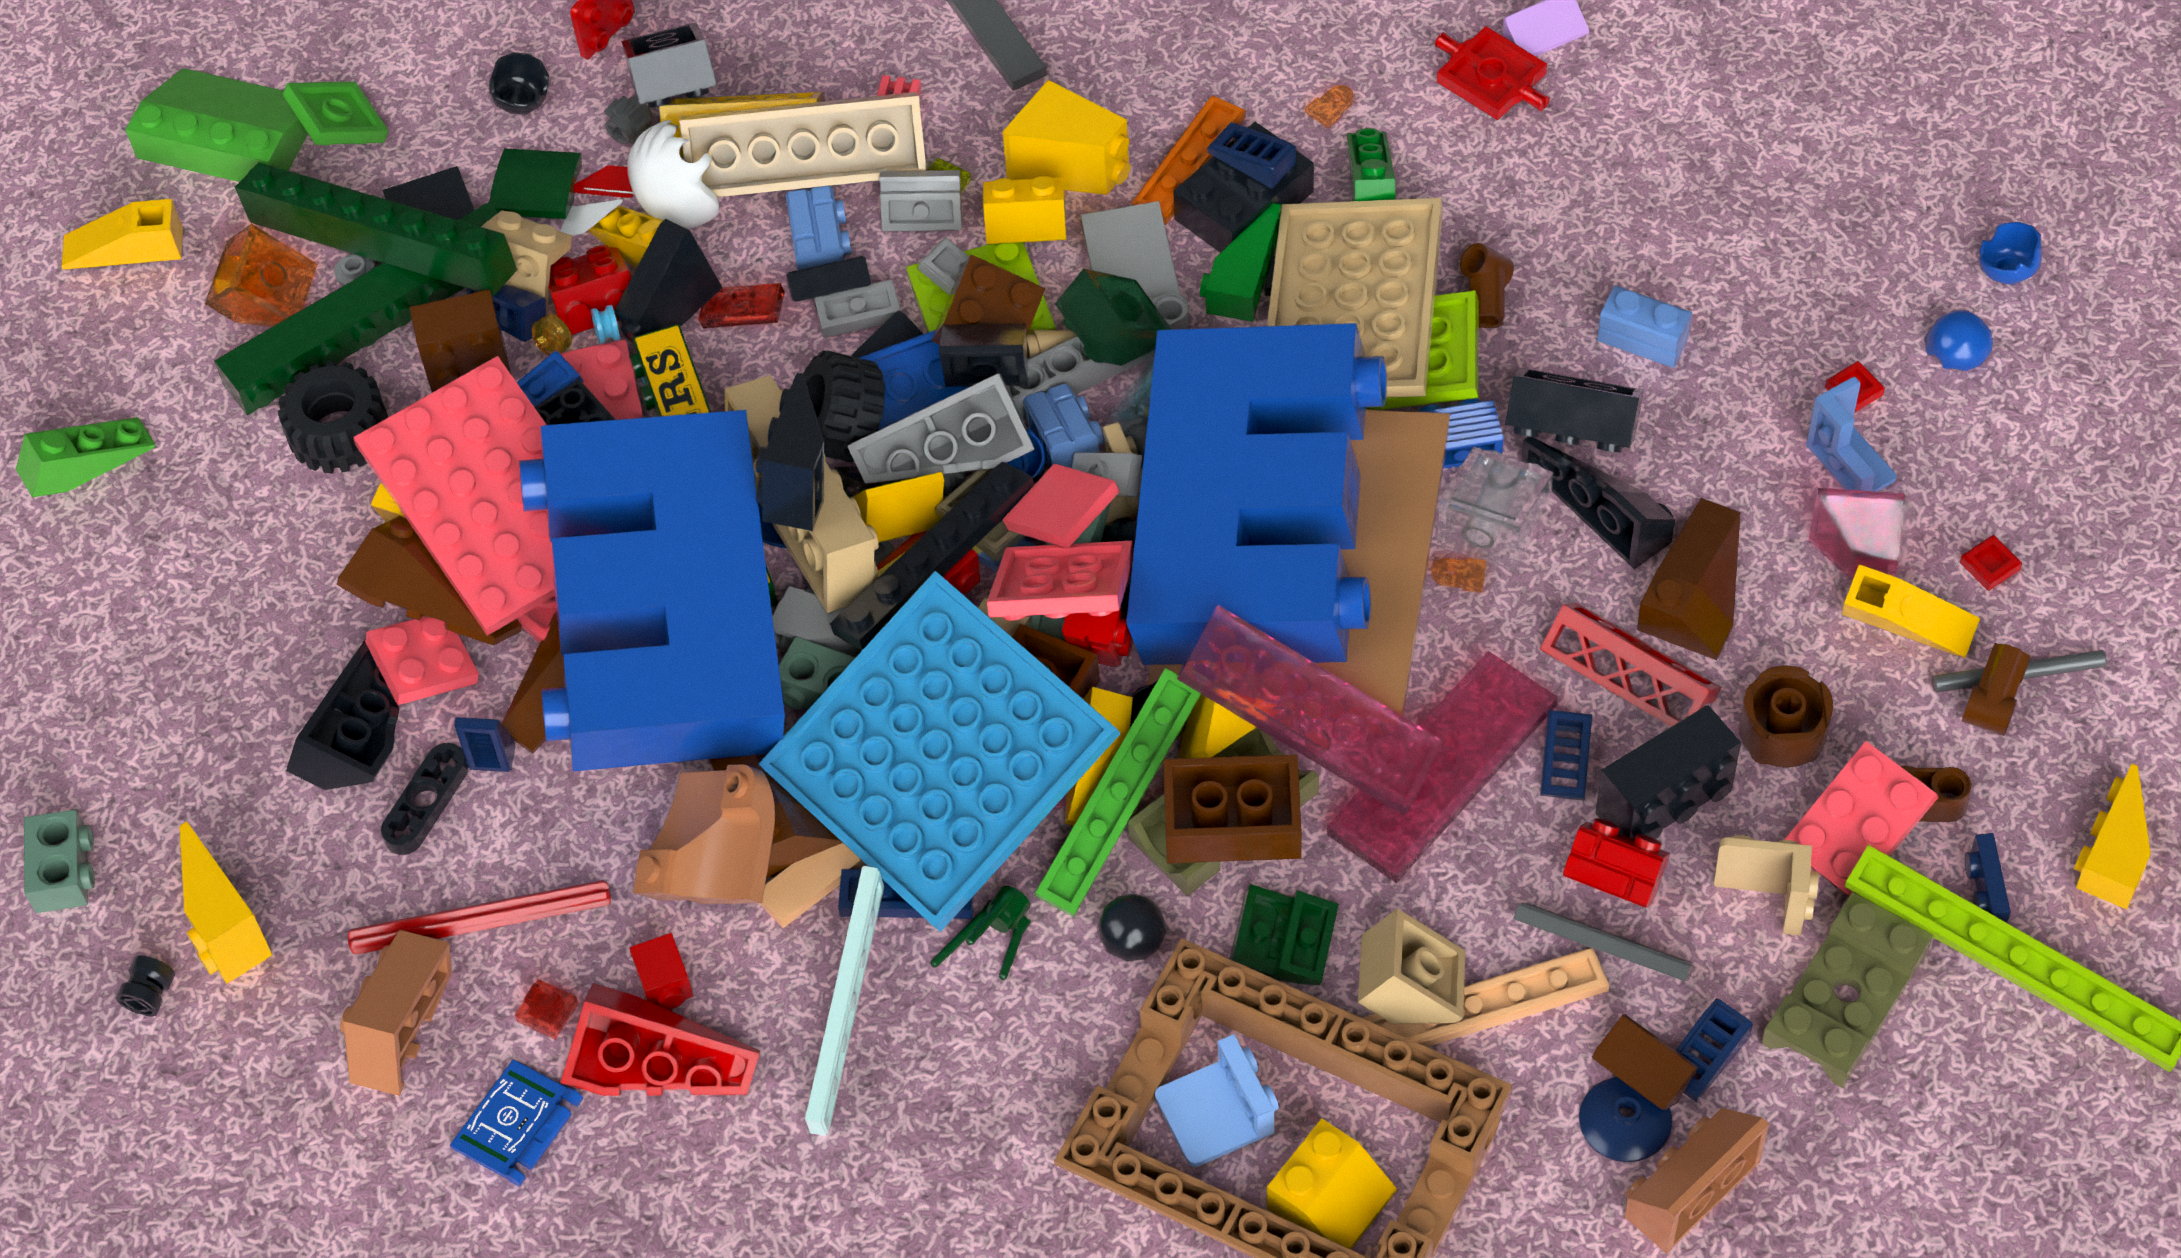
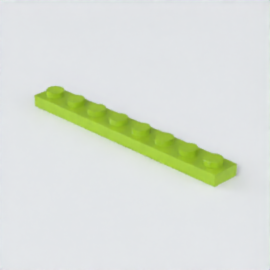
[1844,845,2181,1072]

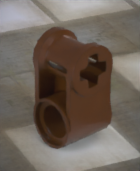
[1901,766,1972,822]

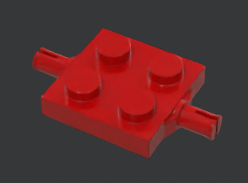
[1435,26,1550,120]

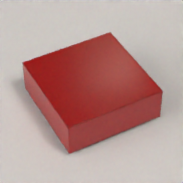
[1825,361,1885,413]
[1960,534,2022,591]

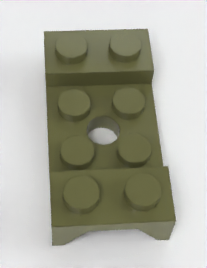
[1128,723,1319,896]
[1761,892,1933,1089]

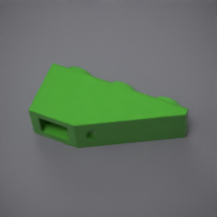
[16,417,155,497]

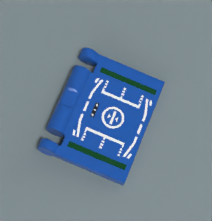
[450,1059,583,1186]

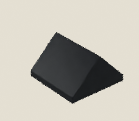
[939,323,1028,387]

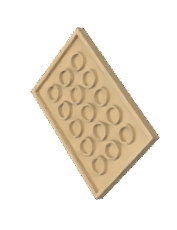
[1267,198,1443,397]

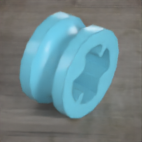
[591,305,620,344]

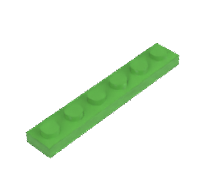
[1035,668,1203,917]

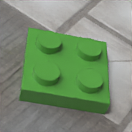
[283,82,389,146]

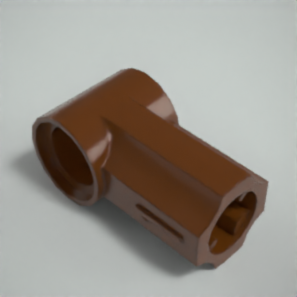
[1460,243,1514,328]
[1962,643,2030,736]

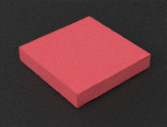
[1002,463,1120,548]

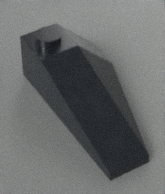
[1521,437,1675,570]
[286,638,399,790]

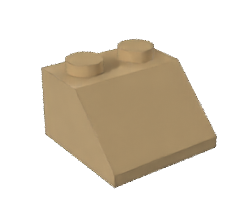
[1358,908,1466,1023]

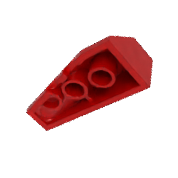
[560,983,760,1096]

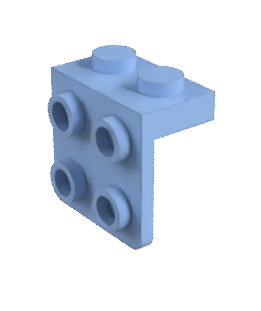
[1155,1034,1279,1167]

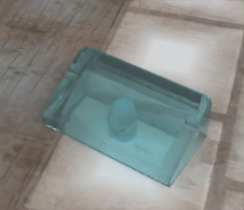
[1109,356,1155,425]

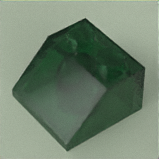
[1055,268,1172,366]

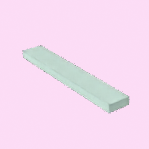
[805,866,884,1136]

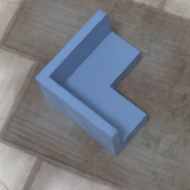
[1806,377,1897,503]

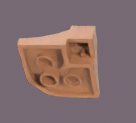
[633,764,775,904]

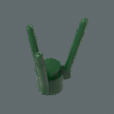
[930,886,1031,980]

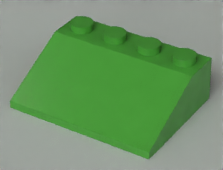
[125,68,308,182]

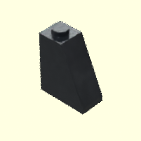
[614,219,723,344]

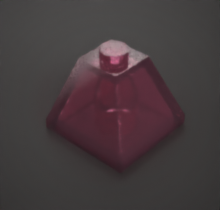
[1808,488,1905,580]

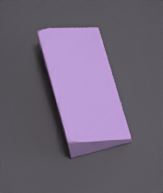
[1502,0,1589,56]

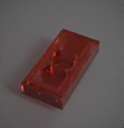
[698,283,785,329]

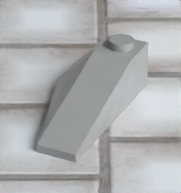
[847,373,1035,484]

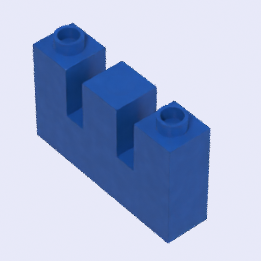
[1126,323,1387,665]
[519,410,785,772]

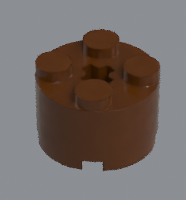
[1739,665,1833,768]

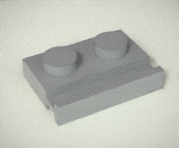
[879,170,962,231]

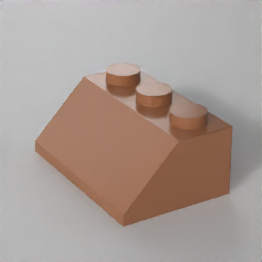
[1624,1107,1769,1254]

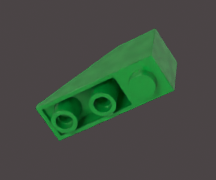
[1347,128,1395,201]

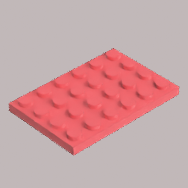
[353,356,555,636]

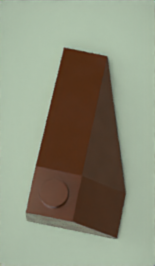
[1637,498,1741,660]
[337,516,522,646]
[502,611,565,754]
[707,754,843,878]

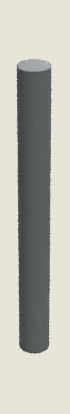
[1932,650,2107,693]

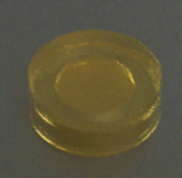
[532,314,572,356]

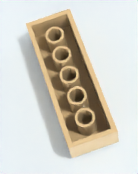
[679,92,926,197]
[725,375,879,613]

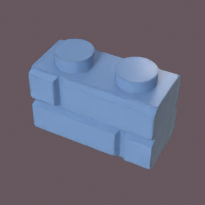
[785,186,852,270]
[1597,285,1692,368]
[1023,383,1104,468]

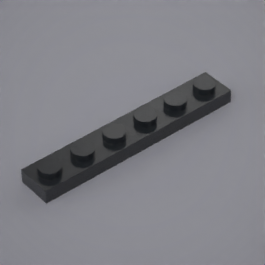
[829,461,1035,650]

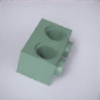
[779,636,856,710]
[24,809,95,913]

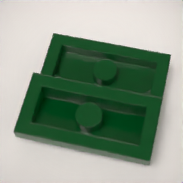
[489,148,582,219]
[1229,884,1339,985]

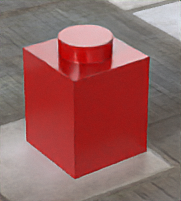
[629,932,694,1010]

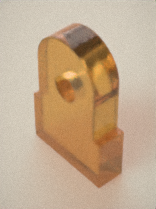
[1305,85,1353,129]
[1432,558,1487,593]

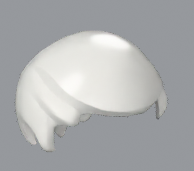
[627,120,719,229]

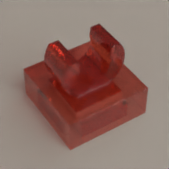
[515,979,579,1040]

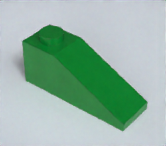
[1200,203,1281,322]

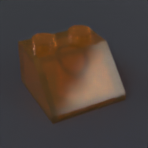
[204,223,318,327]

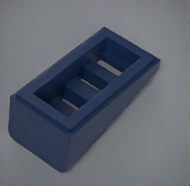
[1207,122,1296,189]
[467,285,547,342]
[1540,710,1593,801]
[454,717,516,772]
[1676,998,1753,1102]

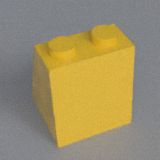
[1002,80,1131,195]

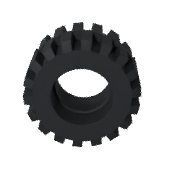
[803,350,885,462]
[278,362,388,474]

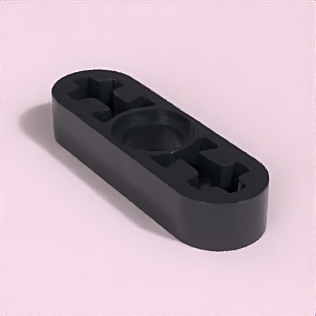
[381,743,468,855]

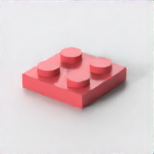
[365,617,479,705]

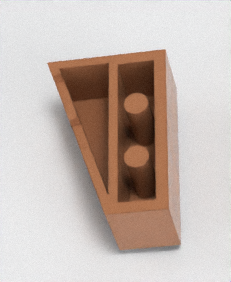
[340,930,452,1096]

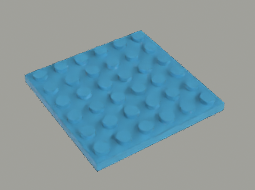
[759,571,1121,932]

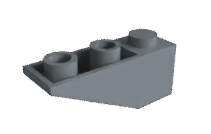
[772,585,862,657]

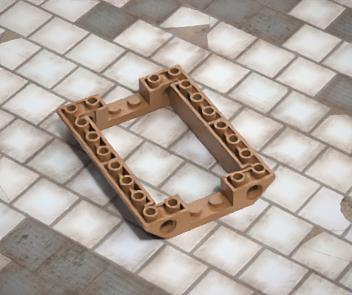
[1054,938,1512,1258]

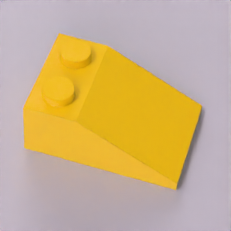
[179,821,272,984]

